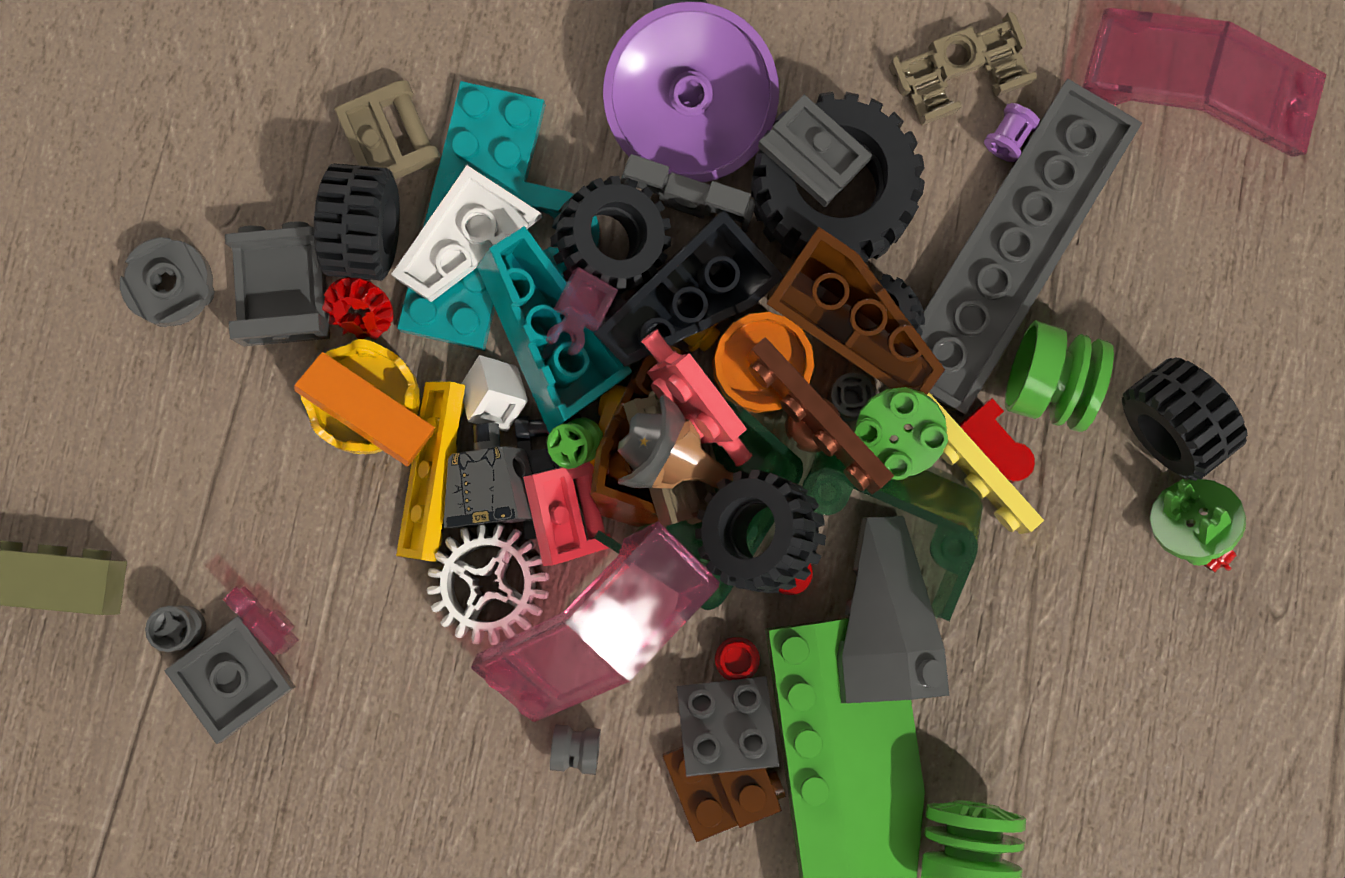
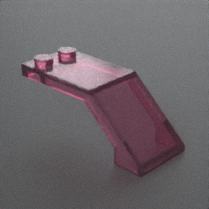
[1082,8,1327,157]
[471,521,720,722]

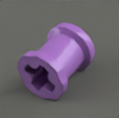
[984,103,1040,162]

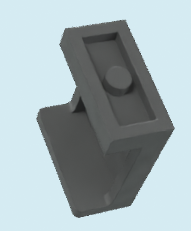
[225,222,330,347]

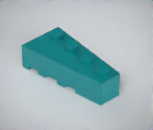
[477,226,632,434]

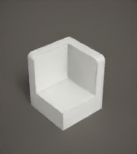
[461,355,528,432]

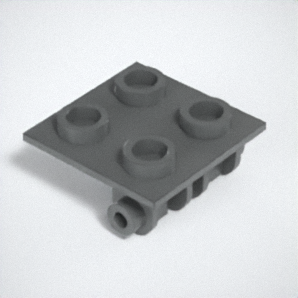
[677,676,779,777]

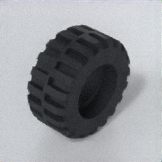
[751,92,925,263]

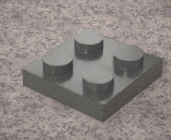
[164,615,295,744]

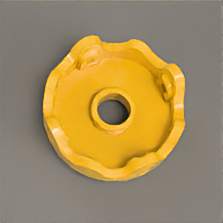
[301,339,420,454]

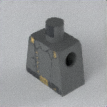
[444,423,533,528]

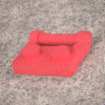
[523,461,613,566]

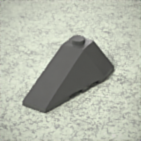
[837,516,950,703]

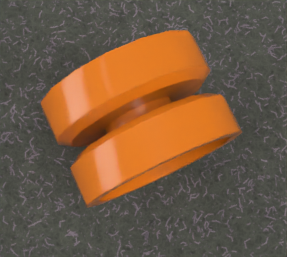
[712,312,814,413]

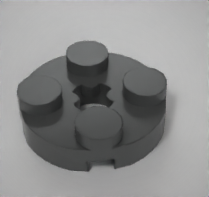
[120,237,215,327]

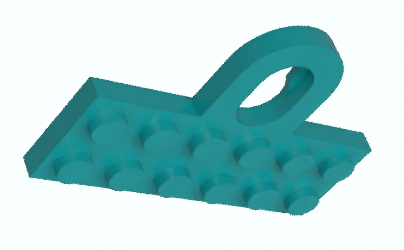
[397,81,600,351]

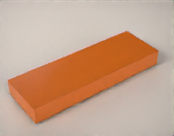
[294,352,435,467]

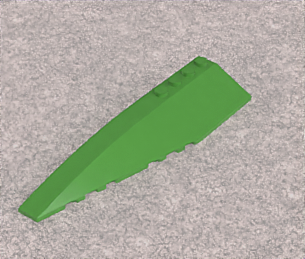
[765,617,925,878]

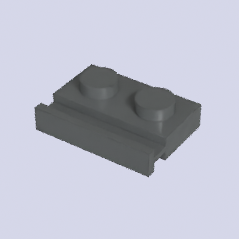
[758,94,872,207]

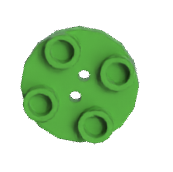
[855,387,948,480]
[1150,479,1246,566]

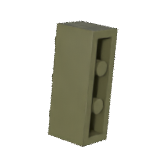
[0,540,127,615]

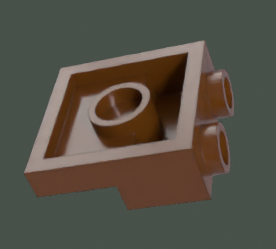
[663,746,786,843]

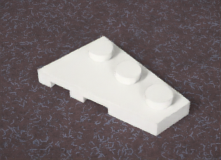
[391,165,542,302]

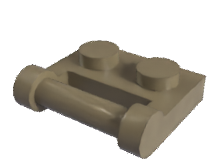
[334,80,441,180]

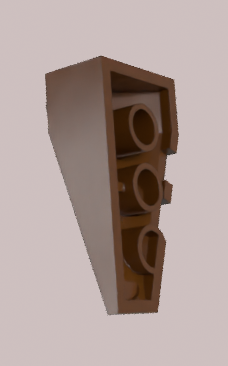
[766,227,945,395]
[590,345,688,528]

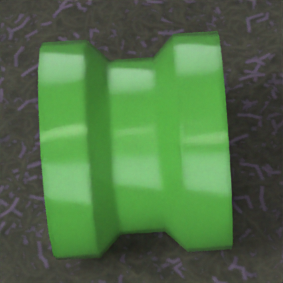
[547,417,603,469]

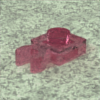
[546,267,618,356]
[223,586,299,655]

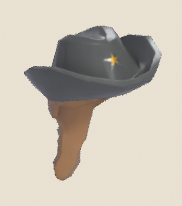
[618,394,733,488]

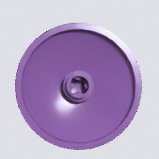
[603,2,779,182]

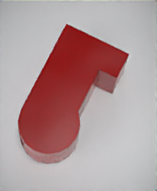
[959,398,1035,483]

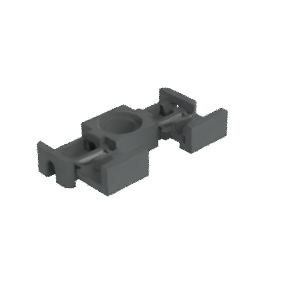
[620,154,755,232]

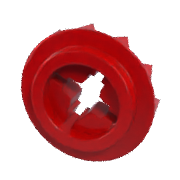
[322,277,394,340]

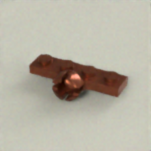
[747,337,894,494]

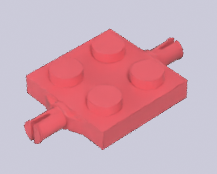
[641,329,752,467]

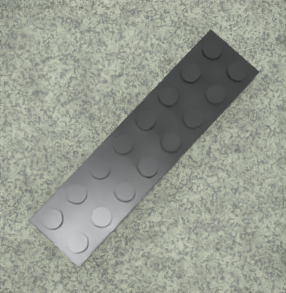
[920,78,1142,417]

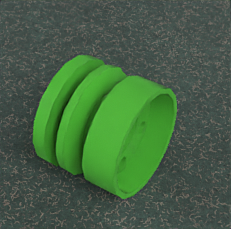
[1005,320,1114,432]
[921,800,1026,878]

